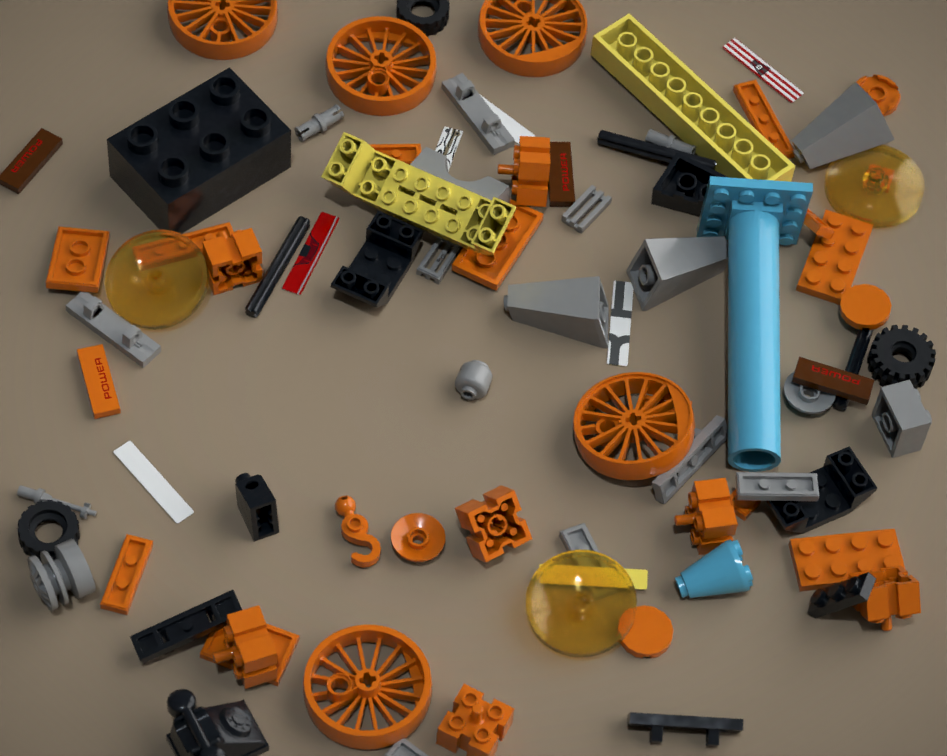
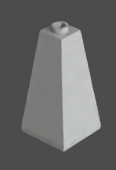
[791,82,894,169]
[626,236,728,311]
[504,276,609,348]

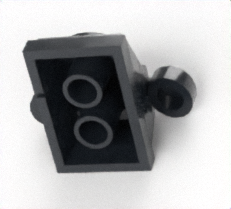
[166,689,269,756]

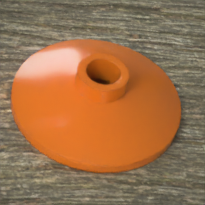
[391,513,446,562]

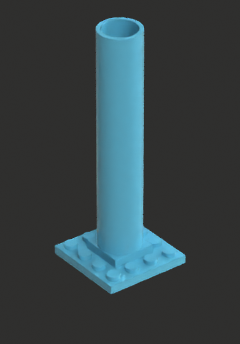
[696,176,813,472]

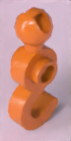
[335,495,381,568]

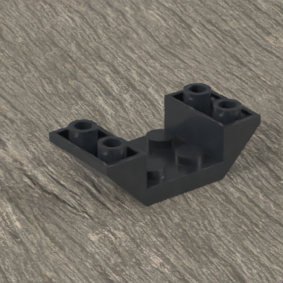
[331,211,424,307]
[766,446,877,534]

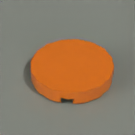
[856,75,901,117]
[840,284,892,330]
[618,605,673,658]

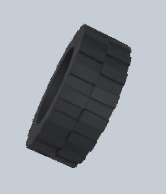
[396,0,450,37]
[17,500,80,563]

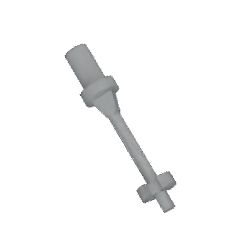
[17,485,97,519]

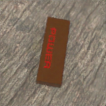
[0,128,63,194]
[548,142,575,207]
[792,357,874,405]

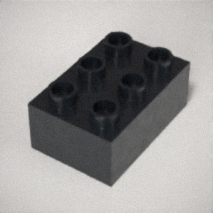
[107,67,291,238]

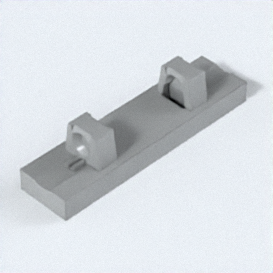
[442,73,515,155]
[66,292,161,368]
[652,415,728,504]

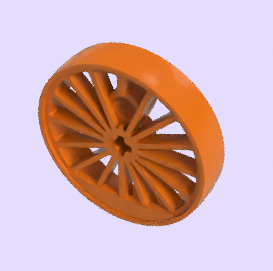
[167,0,278,60]
[478,0,587,77]
[325,16,437,116]
[573,372,695,480]
[303,624,432,750]

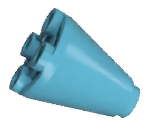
[675,539,753,598]

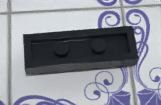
[807,572,876,619]

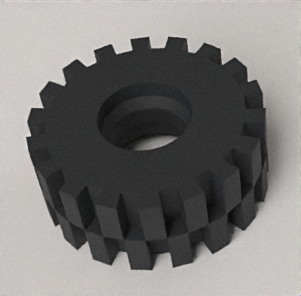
[867,325,936,389]

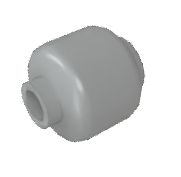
[455,360,493,400]

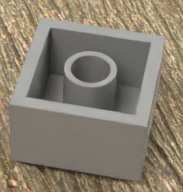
[871,380,932,458]

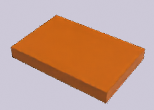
[46,226,110,293]
[200,624,300,686]

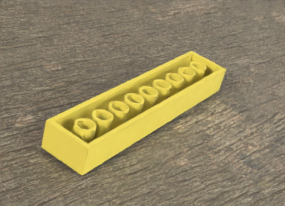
[591,14,795,182]

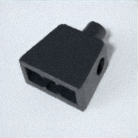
[235,473,279,542]

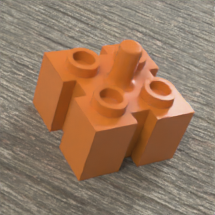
[498,136,550,207]
[202,228,262,295]
[674,478,738,555]
[455,485,532,562]
[848,565,921,631]
[213,605,277,689]
[436,684,515,756]

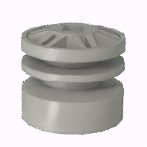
[27,538,96,611]

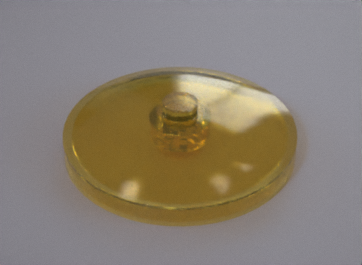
[824,145,925,228]
[105,230,209,330]
[526,550,637,658]

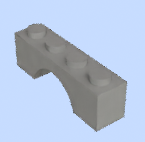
[410,147,510,203]

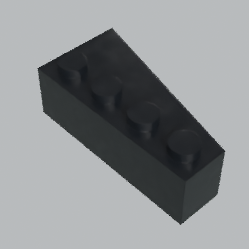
[651,152,727,216]

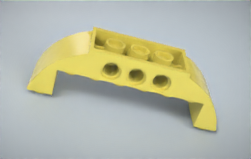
[321,132,516,256]

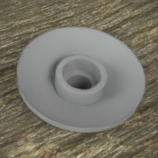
[784,371,835,414]

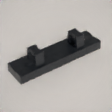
[130,590,242,664]
[627,712,743,747]

